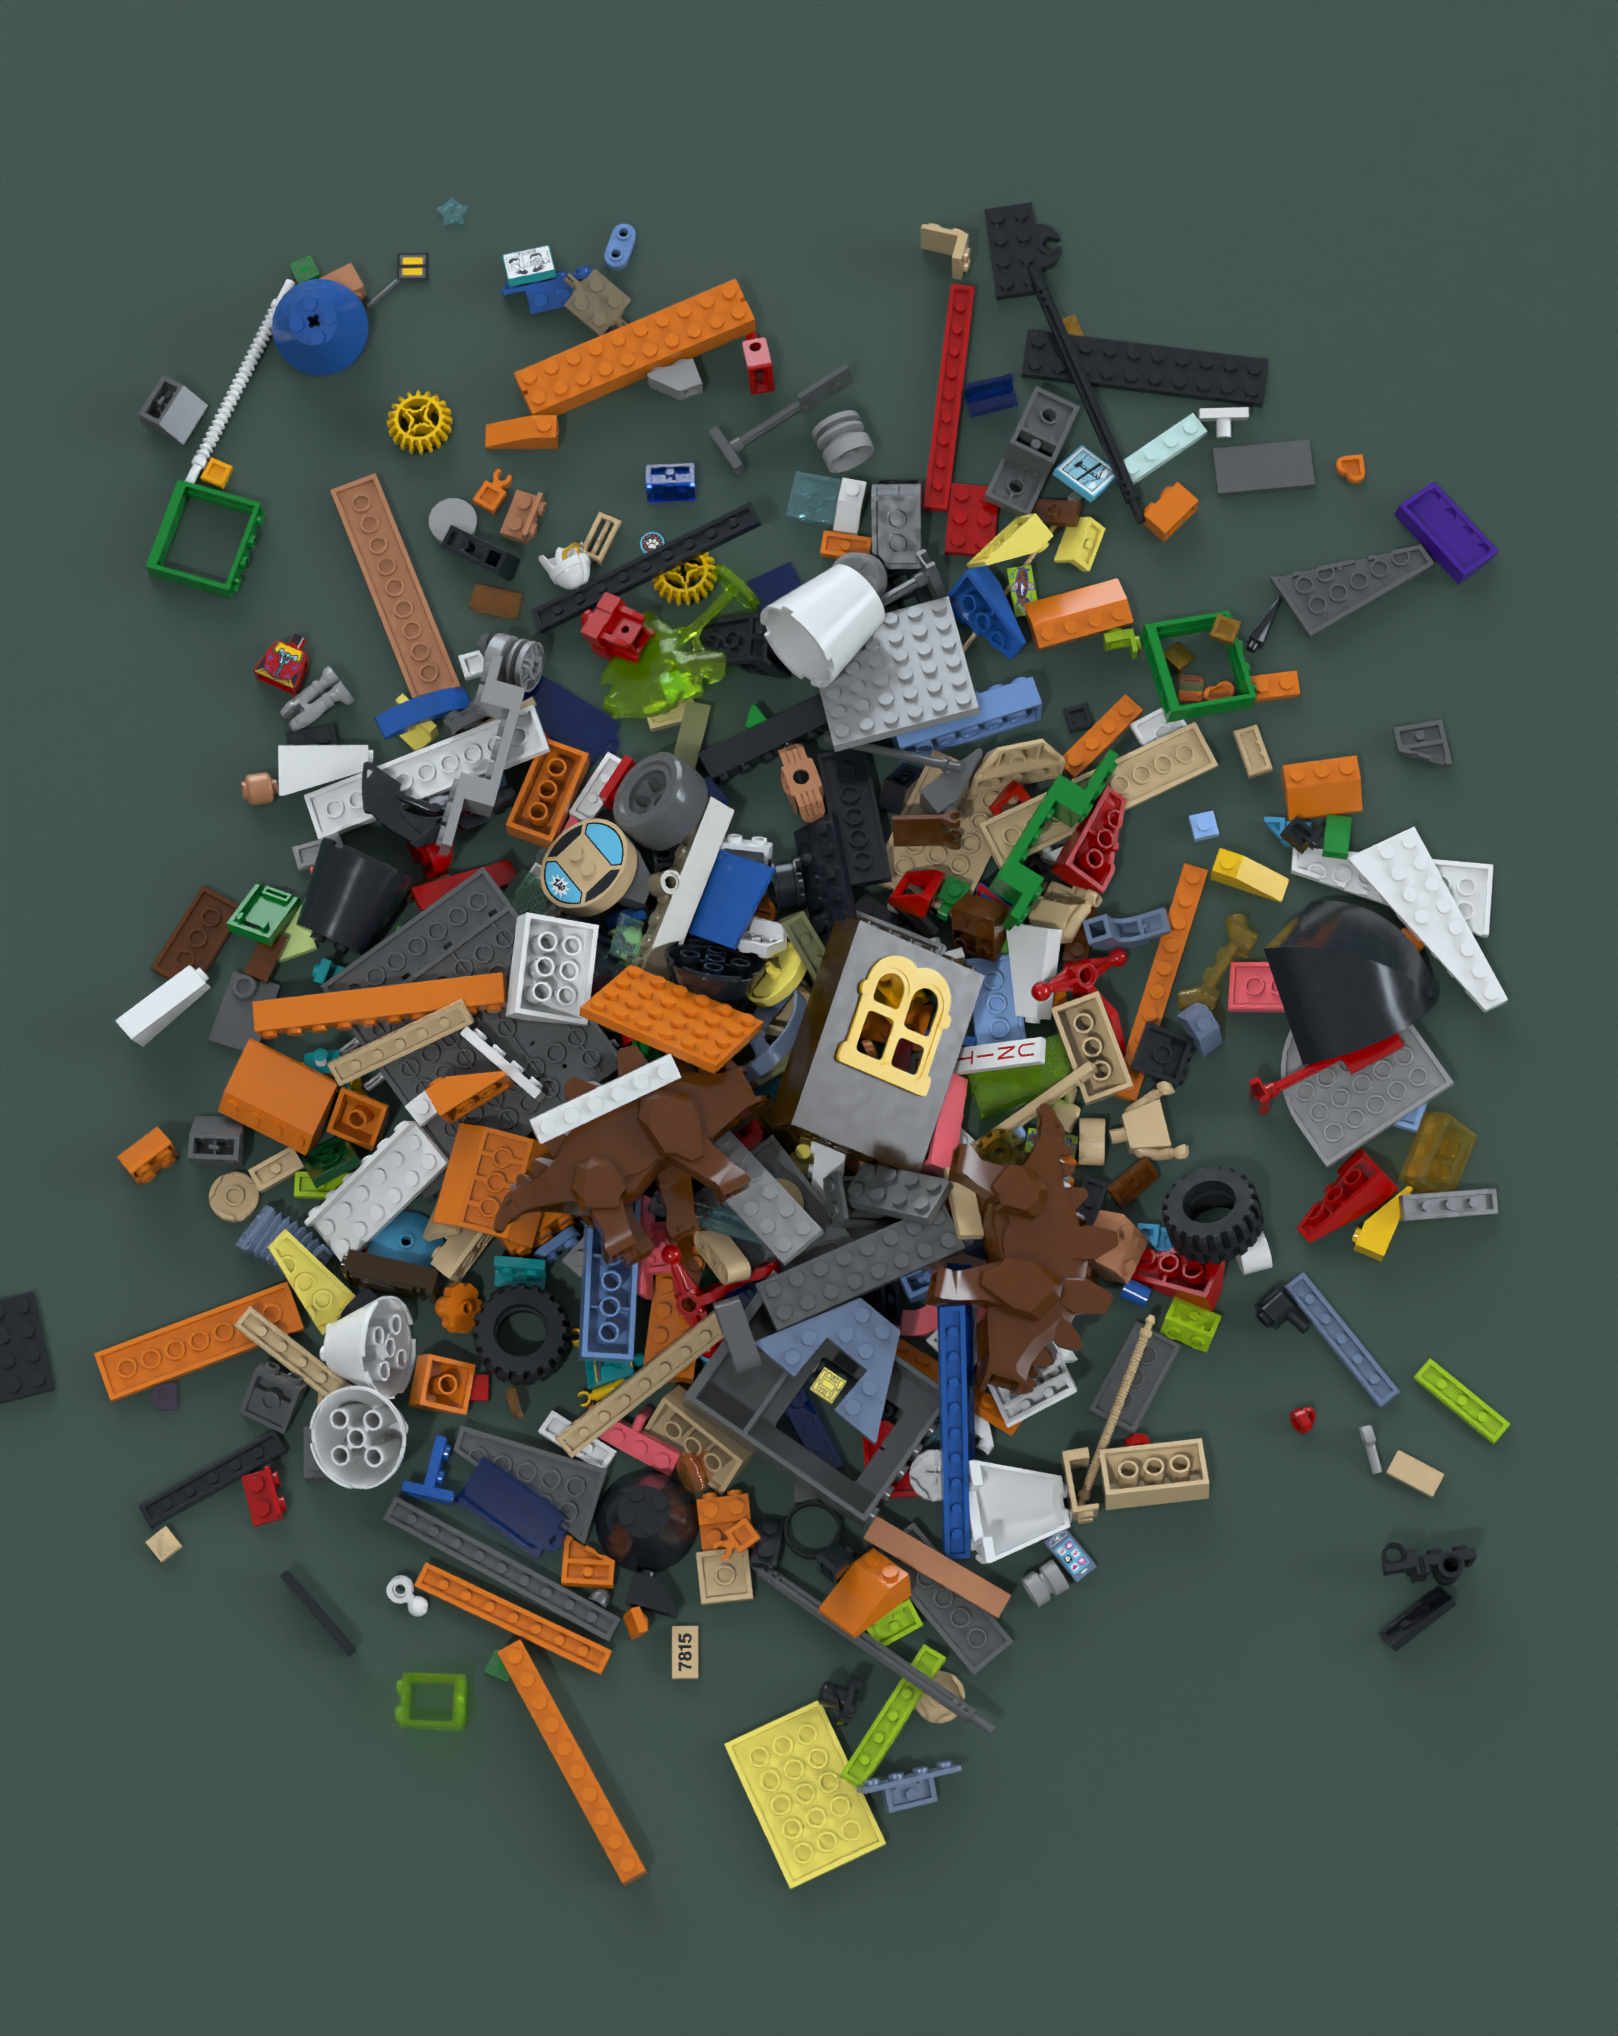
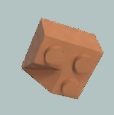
[1088,1210,1149,1284]

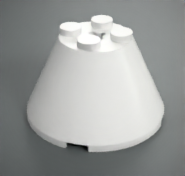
[320,1296,416,1399]
[310,1386,408,1489]

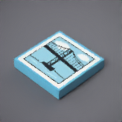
[1053,445,1116,503]

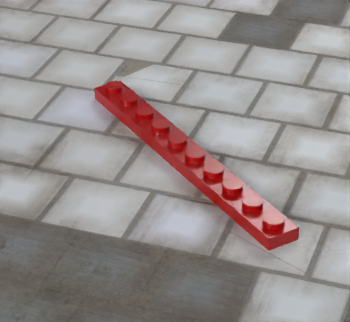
[923,284,975,513]

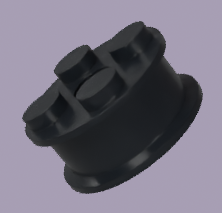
[770,855,806,913]

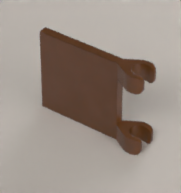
[892,809,961,850]

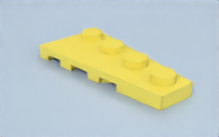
[267,1229,355,1335]

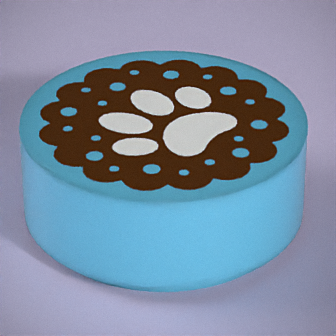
[640,532,665,554]

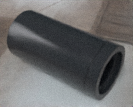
[892,888,943,939]

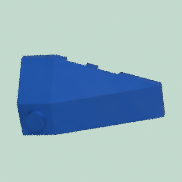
[946,566,1026,660]

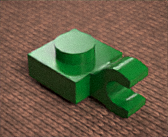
[937,875,971,922]

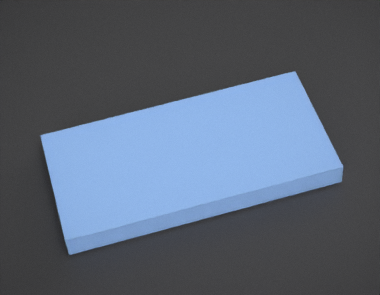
[965,954,1026,1045]

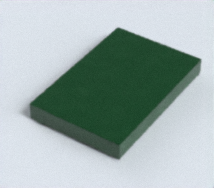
[299,1136,361,1189]

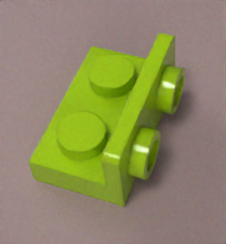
[1160,1296,1222,1352]
[867,1598,923,1646]

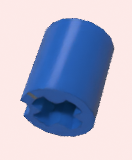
[1120,1279,1153,1308]

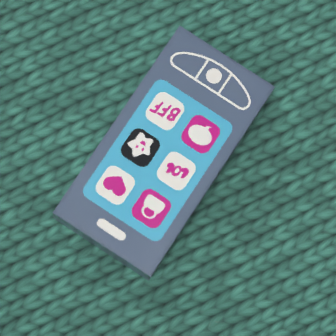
[1043,1529,1097,1584]

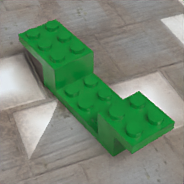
[988,749,1119,931]

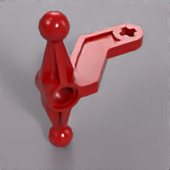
[1031,948,1127,1058]
[661,1245,781,1359]

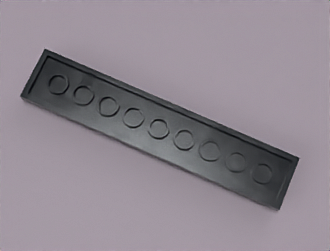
[1021,329,1268,407]

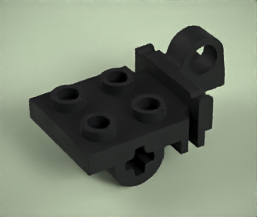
[1381,1542,1477,1586]

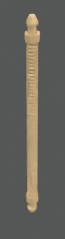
[1077,1315,1155,1506]

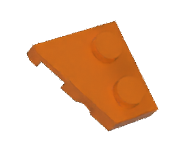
[561,1535,615,1589]

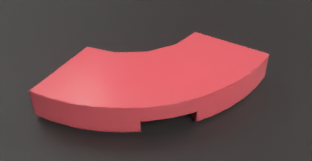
[898,1305,938,1338]

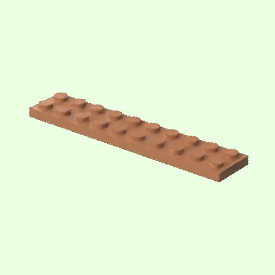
[330,473,461,699]

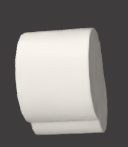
[1236,1231,1272,1275]

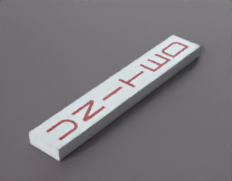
[910,1037,1046,1075]

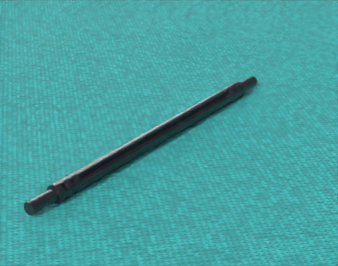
[1027,265,1146,524]

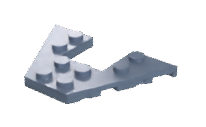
[755,1298,900,1444]

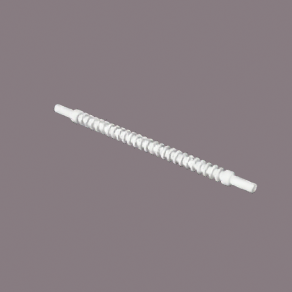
[185,279,295,484]

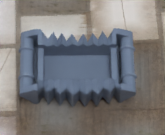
[235,1205,334,1281]

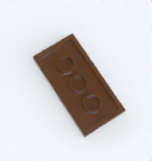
[150,885,240,980]

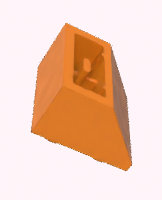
[117,1126,179,1186]

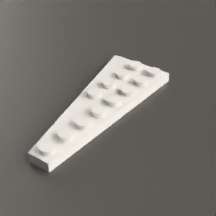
[1348,827,1508,1013]
[1291,847,1493,938]

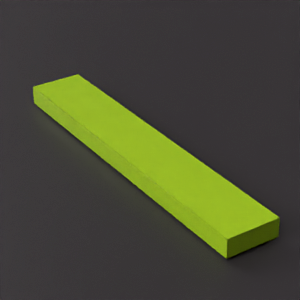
[840,1644,946,1787]

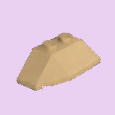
[969,739,1066,795]

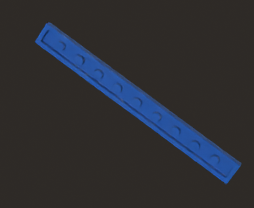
[937,1303,971,1560]

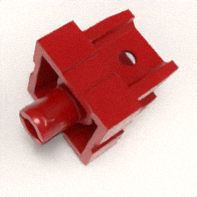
[580,592,656,664]

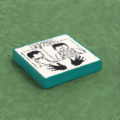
[502,245,556,287]

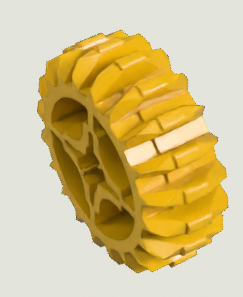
[387,390,453,455]
[652,552,717,607]

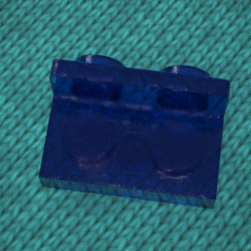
[646,463,696,502]

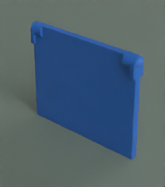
[687,850,776,950]

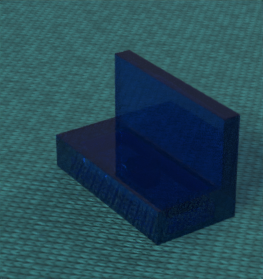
[964,373,1018,418]

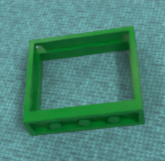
[146,479,265,599]
[1141,610,1257,723]

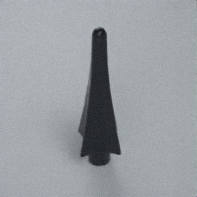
[1246,596,1283,653]

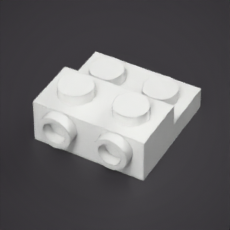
[719,834,773,896]

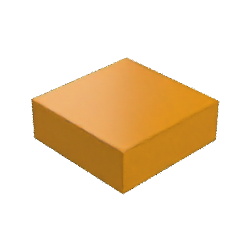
[200,457,234,490]

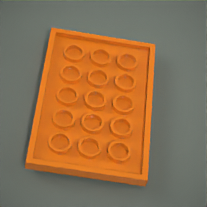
[579,965,764,1074]

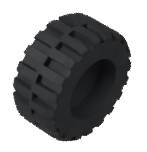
[1162,1166,1264,1265]
[472,1283,572,1386]

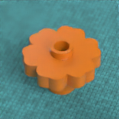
[435,1282,482,1334]

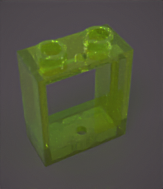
[395,1672,468,1730]

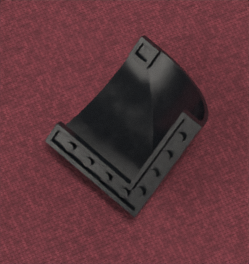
[1264,901,1439,1065]

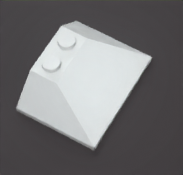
[988,1363,1077,1428]

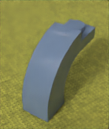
[1083,907,1172,950]

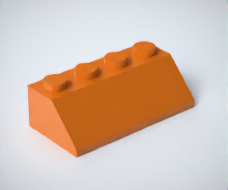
[1023,578,1134,652]

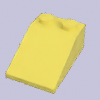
[966,513,1054,568]

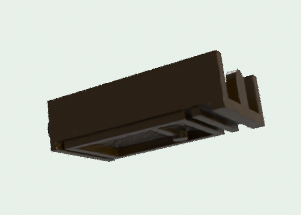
[340,1249,443,1305]

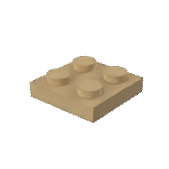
[696,1548,753,1605]

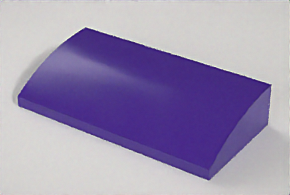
[1394,482,1499,585]

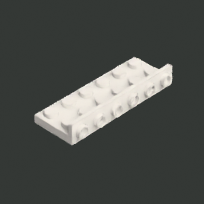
[304,1121,449,1261]

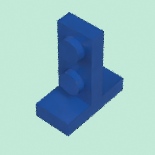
[401,1435,456,1506]

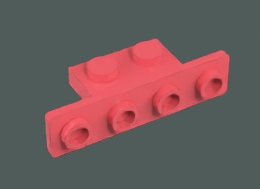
[636,1195,677,1300]

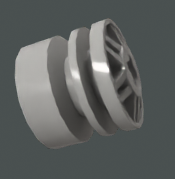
[812,410,874,473]
[483,633,545,692]

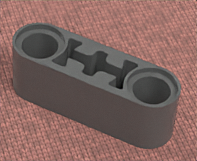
[713,1295,762,1375]

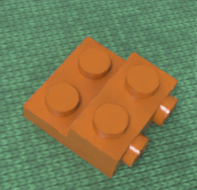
[696,1490,754,1552]

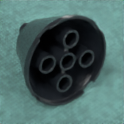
[664,939,766,1010]
[595,1470,699,1573]

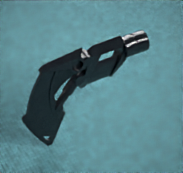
[362,762,517,848]

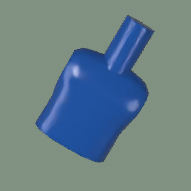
[605,908,646,930]

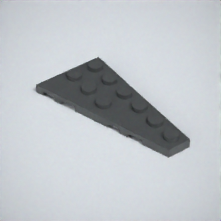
[1270,544,1435,639]
[454,1426,609,1544]

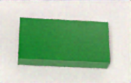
[1322,814,1352,860]

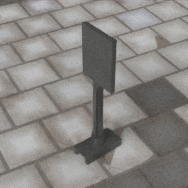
[709,364,853,477]
[879,549,946,607]

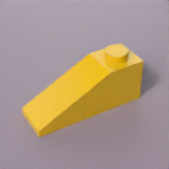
[1210,848,1289,903]
[1351,1186,1413,1262]

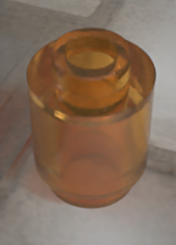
[676,1453,709,1493]

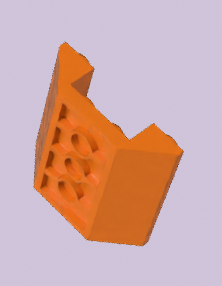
[432,1123,555,1249]

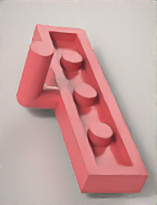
[588,1404,682,1476]

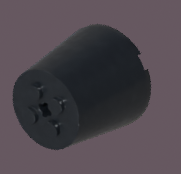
[296,837,414,956]

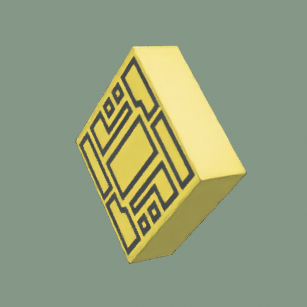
[810,1367,846,1404]

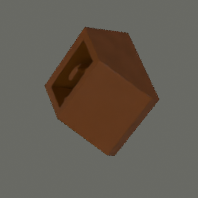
[951,893,1010,963]

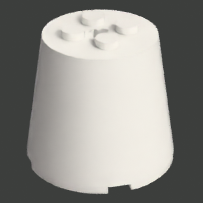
[760,564,885,688]

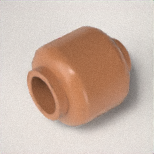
[241,772,278,806]

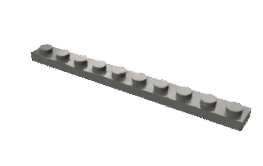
[383,1496,622,1642]

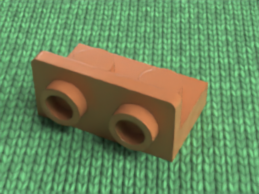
[500,490,547,545]

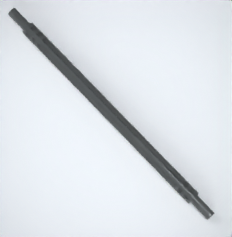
[742,1555,997,1736]

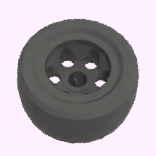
[613,752,708,851]

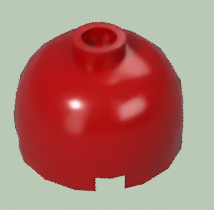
[407,841,454,878]

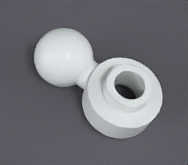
[386,1575,428,1617]

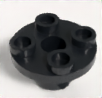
[818,1674,863,1727]

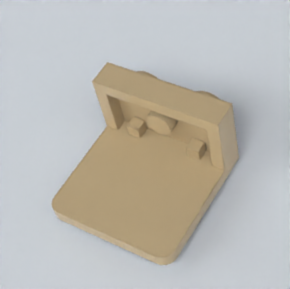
[920,223,971,280]

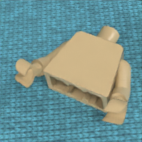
[1027,882,1102,944]
[1109,1081,1189,1161]

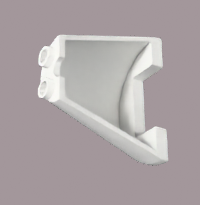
[968,1460,1072,1564]

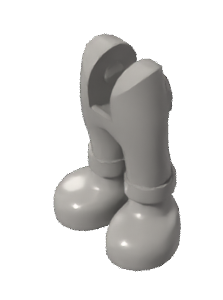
[279,666,355,731]

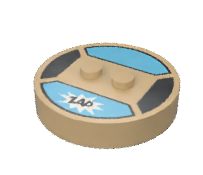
[540,819,637,917]

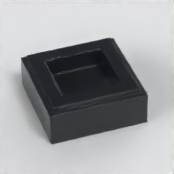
[1063,703,1093,734]

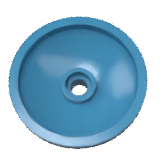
[368,1211,444,1270]

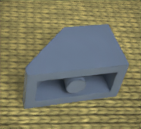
[1176,1002,1223,1057]

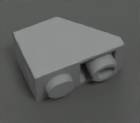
[647,358,703,401]

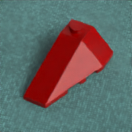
[1051,785,1126,894]
[1296,1148,1399,1243]
[1131,1248,1226,1311]

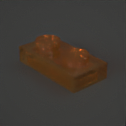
[469,584,523,620]

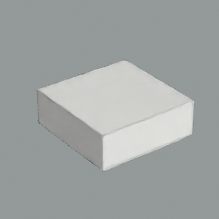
[458,650,484,681]

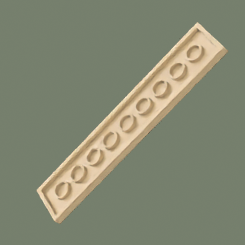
[977,722,1218,870]

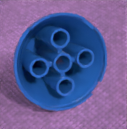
[272,279,369,376]

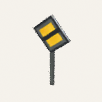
[365,253,428,309]

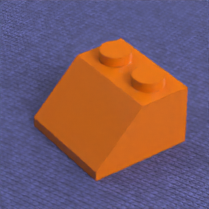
[326,1086,389,1151]
[408,1354,476,1415]

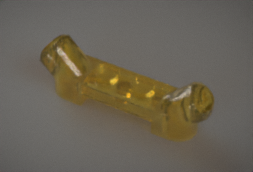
[1177,913,1259,1012]

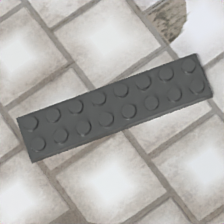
[755,1203,965,1332]

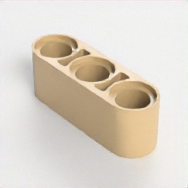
[694,1226,751,1285]

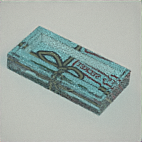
[609,913,644,962]

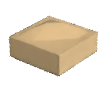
[146,1526,182,1563]

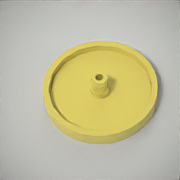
[747,942,807,1007]

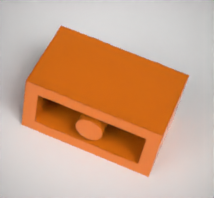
[1143,482,1199,542]

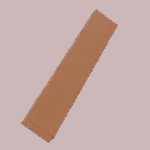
[863,1516,1011,1619]

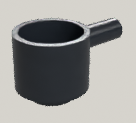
[1254,1288,1310,1334]

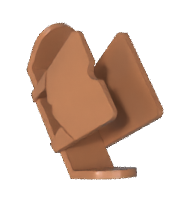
[778,744,825,822]

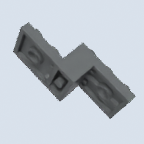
[983,386,1080,516]

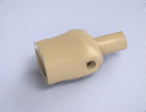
[1052,1088,1081,1135]

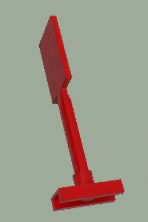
[1248,1033,1405,1117]

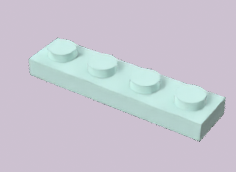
[1123,413,1207,484]

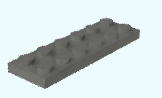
[878,1522,1014,1676]

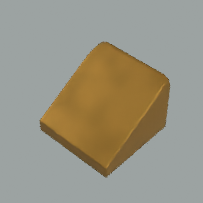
[1163,642,1196,675]

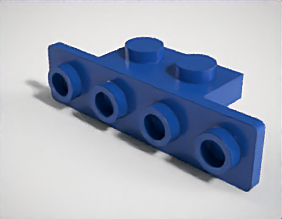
[501,266,594,314]

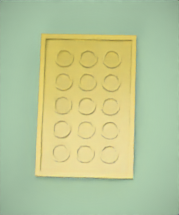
[724,1700,886,1890]

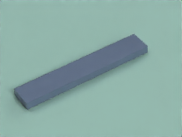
[1283,1272,1400,1409]

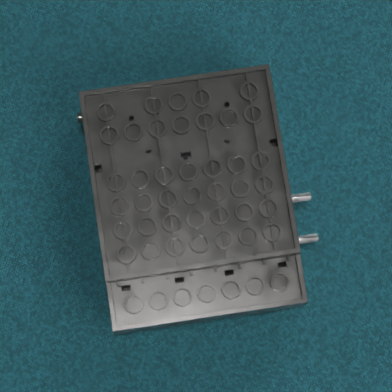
[320,867,620,1160]

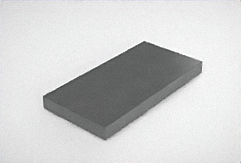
[1212,439,1315,497]
[1088,1321,1182,1435]

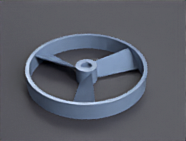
[697,988,807,1083]

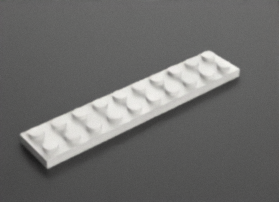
[304,705,551,840]

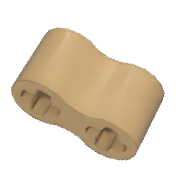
[1078,1118,1105,1166]

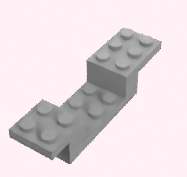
[436,654,525,856]

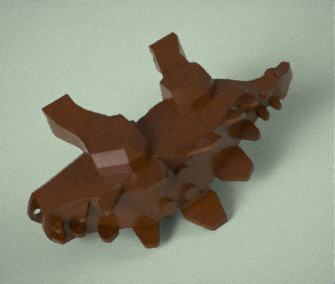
[493,1045,768,1269]
[921,1103,1119,1397]

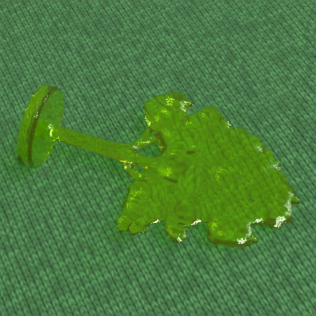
[600,563,761,719]

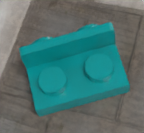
[494,1255,548,1291]

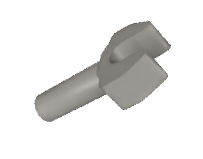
[1359,1425,1382,1474]

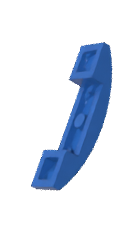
[374,687,471,740]

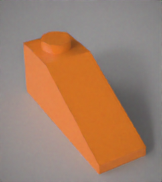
[485,415,559,449]

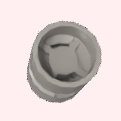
[1021,1559,1069,1608]

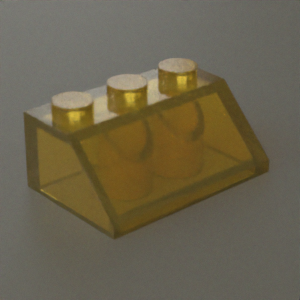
[1398,1111,1478,1194]

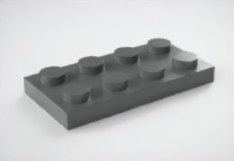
[845,1162,953,1225]

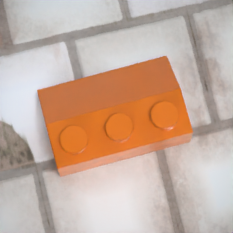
[1281,755,1363,821]

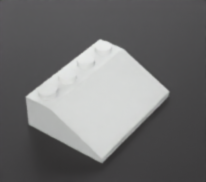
[505,912,599,1026]

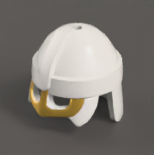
[538,542,591,590]

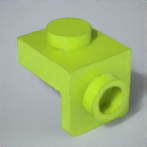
[1103,628,1141,660]

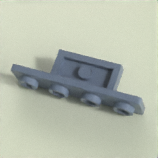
[856,1760,962,1813]

